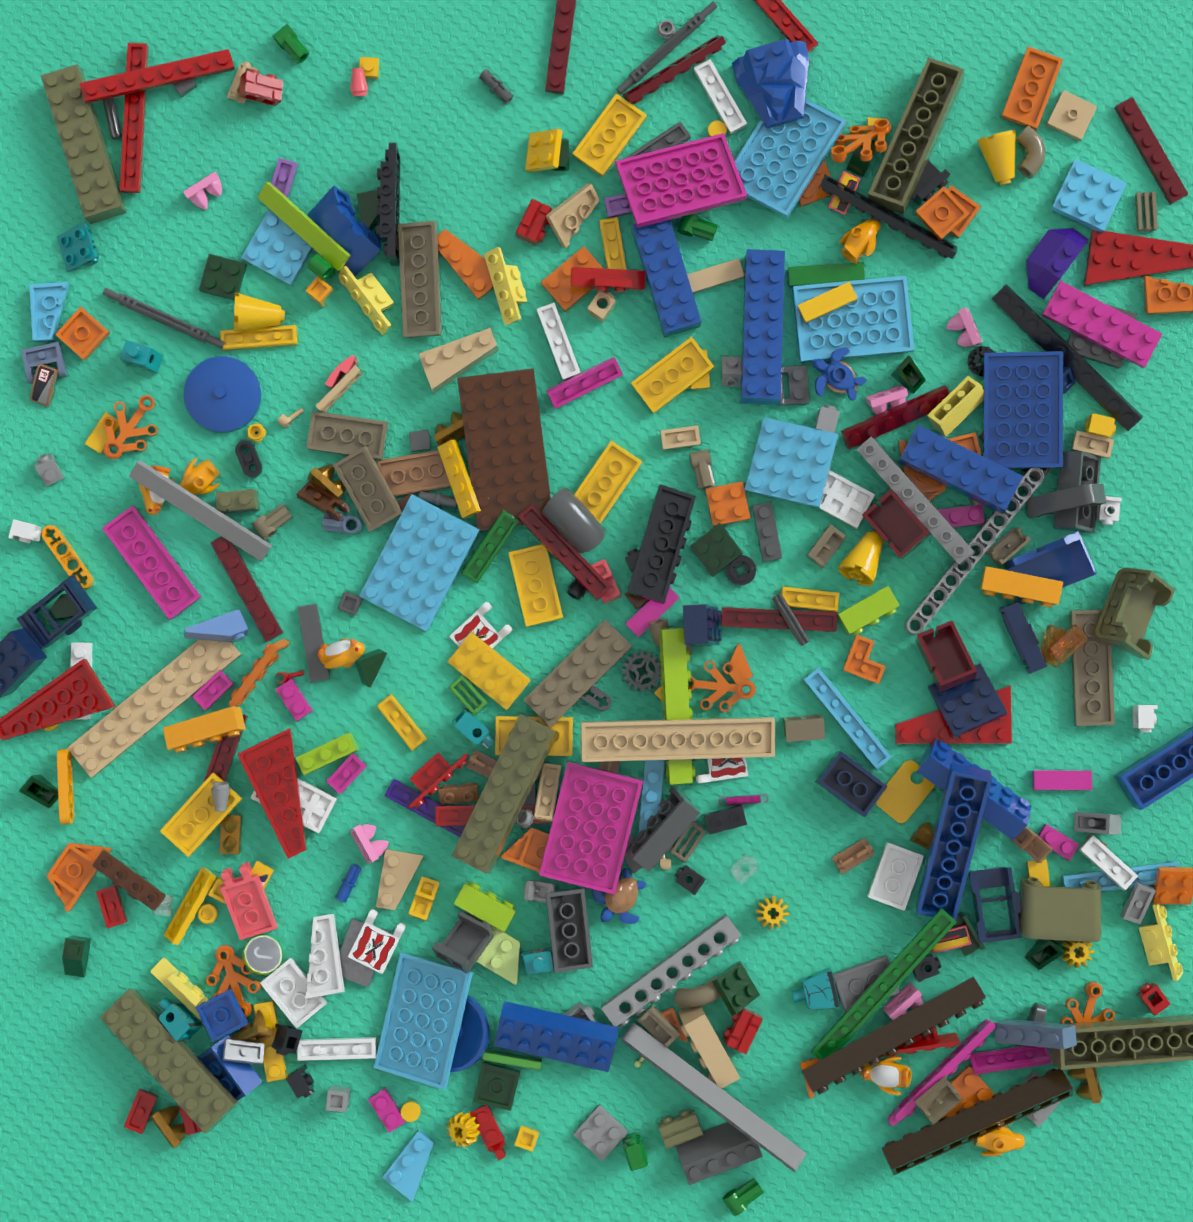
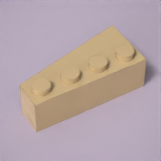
[419,328,498,393]
[678,1007,740,1089]

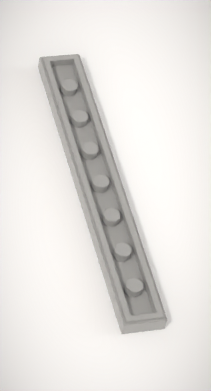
[129,460,272,561]

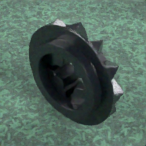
[968,346,996,376]
[726,555,756,585]

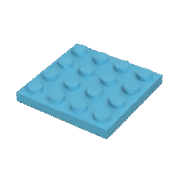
[745,417,838,508]

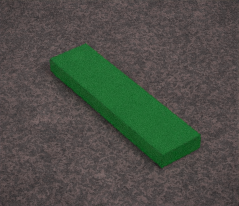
[788,262,865,287]
[461,509,519,583]

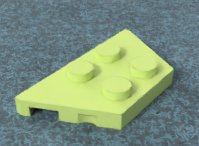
[476,924,520,985]

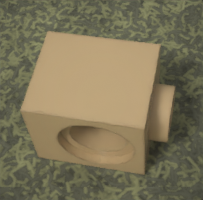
[587,291,616,323]

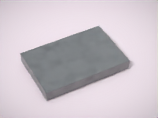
[340,918,389,987]
[833,955,900,1012]

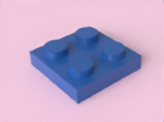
[195,989,249,1042]

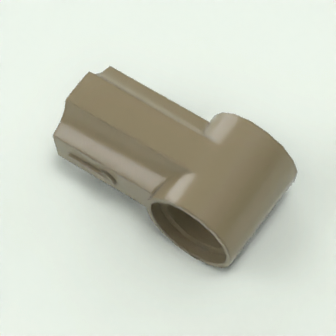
[689,449,715,489]
[252,503,293,540]

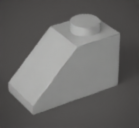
[1074,812,1121,834]

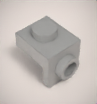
[721,356,742,387]
[35,453,64,486]
[524,880,556,903]
[563,1002,596,1022]

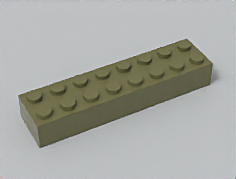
[868,57,964,214]
[41,64,127,224]
[451,714,559,874]
[100,989,239,1133]
[1052,1015,1193,1070]

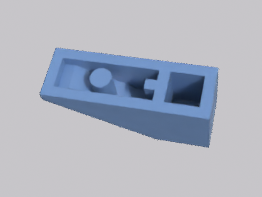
[184,609,248,642]

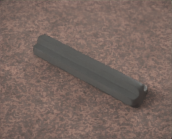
[103,98,122,140]
[772,593,809,646]

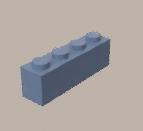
[994,1019,1077,1049]

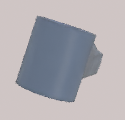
[322,514,363,535]

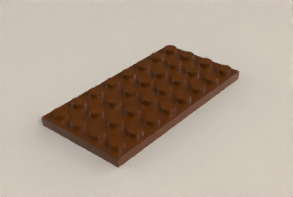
[457,368,551,531]

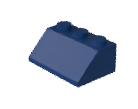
[198,1035,262,1101]

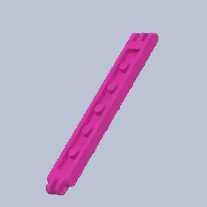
[887,1019,995,1126]

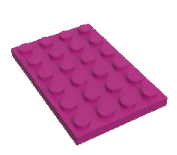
[615,133,747,228]
[539,761,643,895]

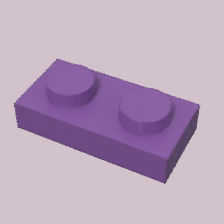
[271,158,298,198]
[604,194,632,219]

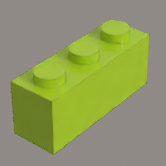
[837,586,900,636]
[296,733,359,775]
[454,881,516,932]

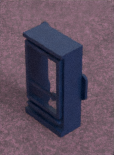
[17,575,97,649]
[999,601,1047,674]
[968,867,1022,943]

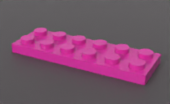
[1041,281,1162,368]
[102,505,202,620]

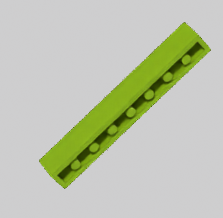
[659,627,695,785]

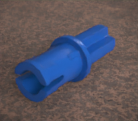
[335,864,362,903]

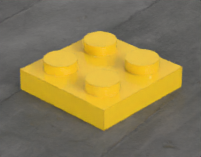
[525,128,562,172]

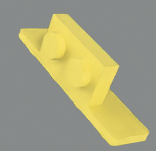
[484,247,527,325]
[338,266,394,335]
[1139,903,1183,981]
[151,958,209,1021]

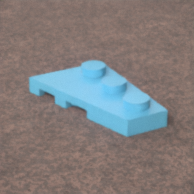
[29,282,69,342]
[382,1129,434,1202]

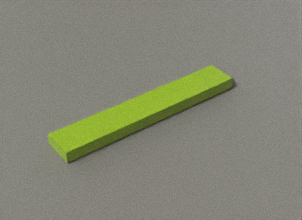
[257,182,351,271]

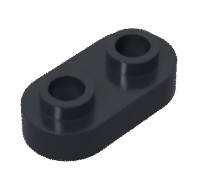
[235,440,263,478]

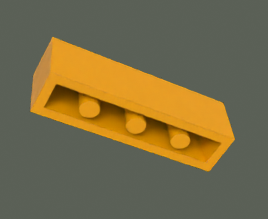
[979,566,1063,608]
[163,706,246,753]

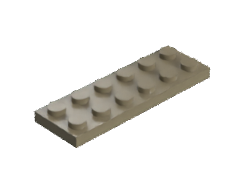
[398,221,442,338]
[1070,610,1115,726]
[523,620,632,728]

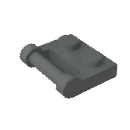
[775,366,809,406]

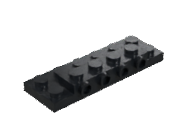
[376,143,400,266]
[627,484,696,604]

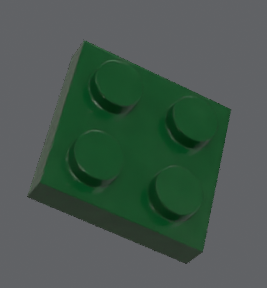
[199,254,247,300]
[690,523,743,577]
[712,961,760,1016]
[473,1062,521,1111]

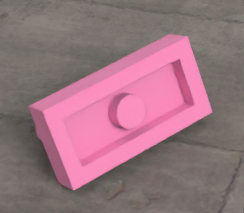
[183,171,222,210]
[946,307,983,347]
[865,385,908,415]
[350,824,389,864]
[882,982,923,1020]

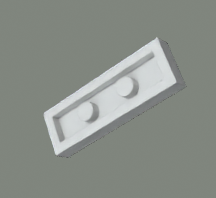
[1079,836,1138,891]

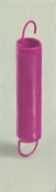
[719,795,768,806]

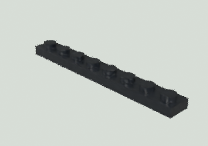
[820,174,957,259]

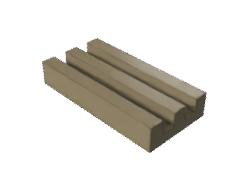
[1135,192,1158,231]
[669,822,707,863]

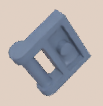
[21,342,68,384]

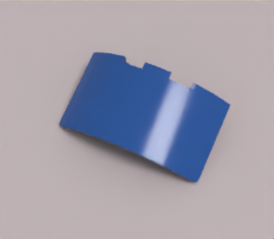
[307,186,381,276]
[1003,531,1097,604]

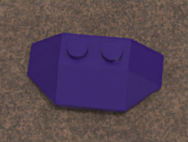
[1026,228,1088,300]

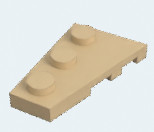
[546,183,600,248]
[376,849,424,910]

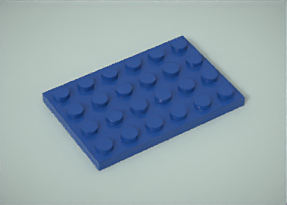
[984,351,1063,468]

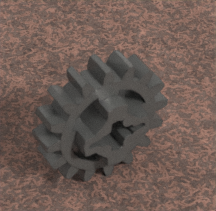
[621,650,661,692]

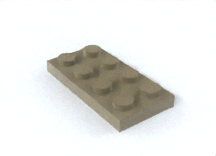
[306,411,388,460]
[333,446,402,532]

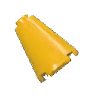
[977,130,1016,185]
[233,293,285,332]
[838,531,883,586]

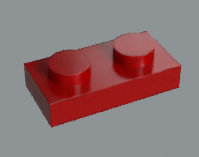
[96,885,128,928]
[124,1088,158,1134]

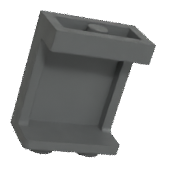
[432,911,494,974]

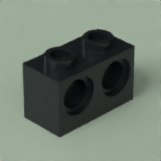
[703,805,747,834]

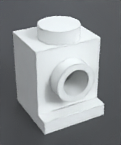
[1096,496,1122,525]
[8,519,42,544]
[1132,705,1158,732]

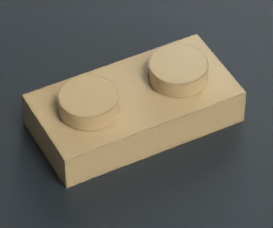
[660,425,701,450]
[1071,431,1114,459]

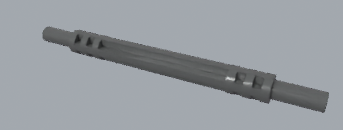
[616,1,717,95]
[103,288,226,349]

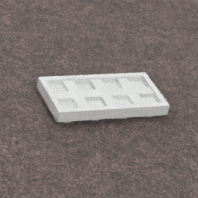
[818,470,875,529]
[251,778,338,833]

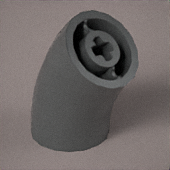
[542,487,605,553]

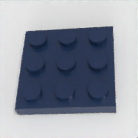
[928,663,1007,738]

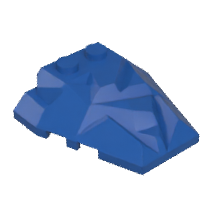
[732,39,810,128]

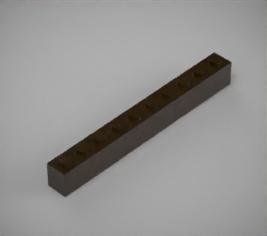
[802,976,986,1095]
[882,1068,1073,1176]

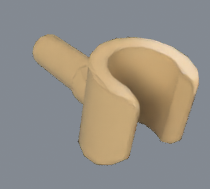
[278,408,304,428]
[660,854,671,870]

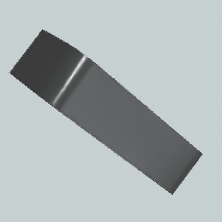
[1026,484,1107,518]

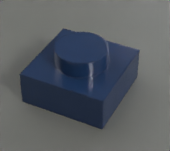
[1063,367,1075,394]

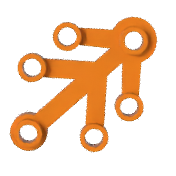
[831,119,892,163]
[102,395,158,459]
[688,660,756,712]
[206,945,261,1018]
[1060,981,1115,1024]

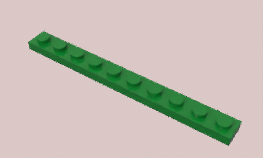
[811,908,957,1060]

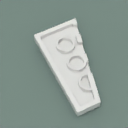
[305,914,345,999]

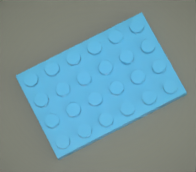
[734,100,847,218]
[792,276,914,363]
[359,494,480,632]
[374,952,473,1090]

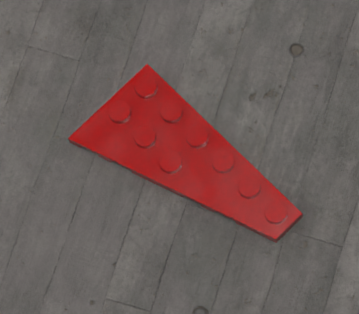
[1084,230,1193,286]
[0,659,116,740]
[895,686,1012,744]
[237,728,307,859]

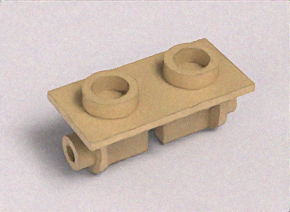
[227,61,258,104]

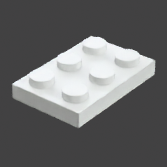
[867,842,924,911]
[260,957,328,1029]

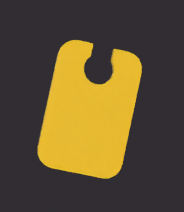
[876,760,935,823]

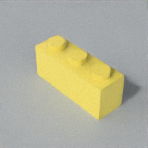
[927,376,984,437]

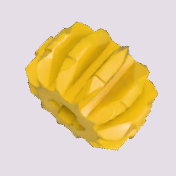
[756,896,789,929]
[1061,941,1094,968]
[446,1112,480,1147]

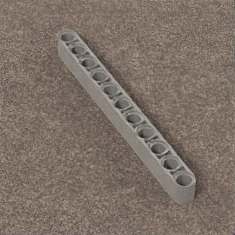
[904,467,1044,635]
[621,1023,807,1172]

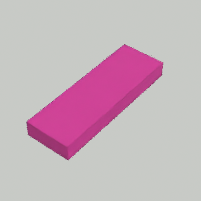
[625,587,680,638]
[1032,770,1092,790]

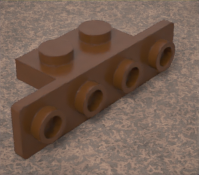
[92,850,166,911]

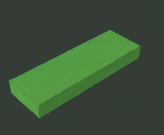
[483,1049,542,1070]

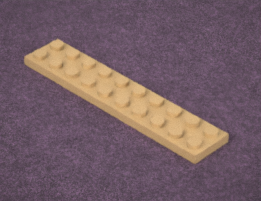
[67,640,242,778]
[581,717,775,762]

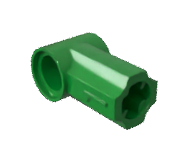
[272,24,309,64]
[677,214,718,241]
[307,254,336,280]
[722,1178,764,1216]

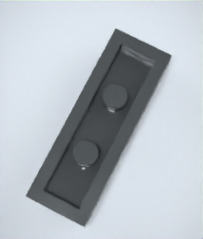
[752,502,782,562]

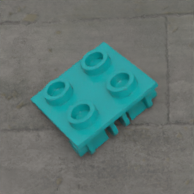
[57,222,99,272]

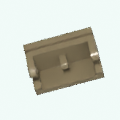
[806,524,846,569]
[986,527,1031,566]
[783,714,825,742]
[637,1004,680,1048]
[915,1076,963,1125]

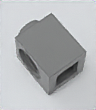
[815,405,840,433]
[326,1086,351,1112]

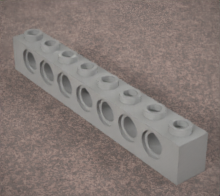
[856,437,976,565]
[601,914,741,1027]

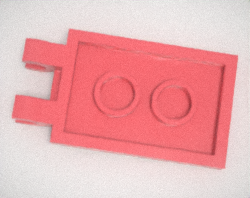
[220,862,278,940]

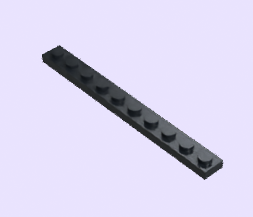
[992,284,1143,431]

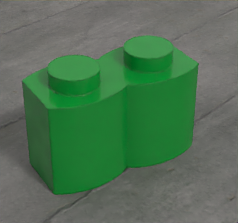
[622,1133,648,1171]

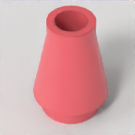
[350,68,369,96]

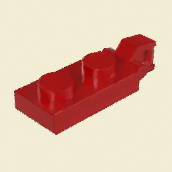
[470,1105,506,1160]

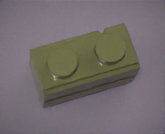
[216,489,260,514]
[658,1108,703,1149]

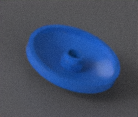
[184,356,261,433]
[450,995,490,1072]

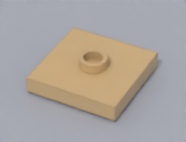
[1046,90,1097,141]

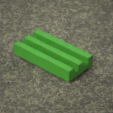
[449,675,488,716]

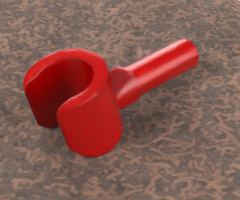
[276,670,304,683]

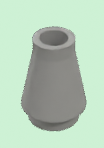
[211,782,230,812]

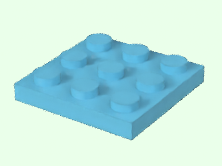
[1051,159,1127,233]
[241,209,313,286]

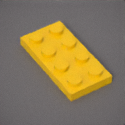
[572,94,647,177]
[631,336,715,413]
[574,441,643,524]
[508,544,563,627]
[448,632,531,710]
[495,716,573,756]
[160,773,242,857]

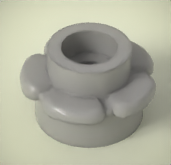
[657,20,676,39]
[516,809,534,828]

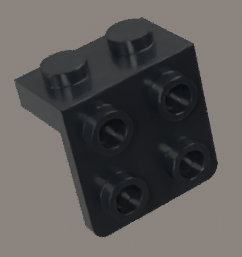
[912,160,951,206]

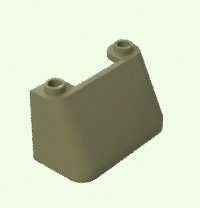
[1095,568,1175,660]
[1018,877,1101,942]

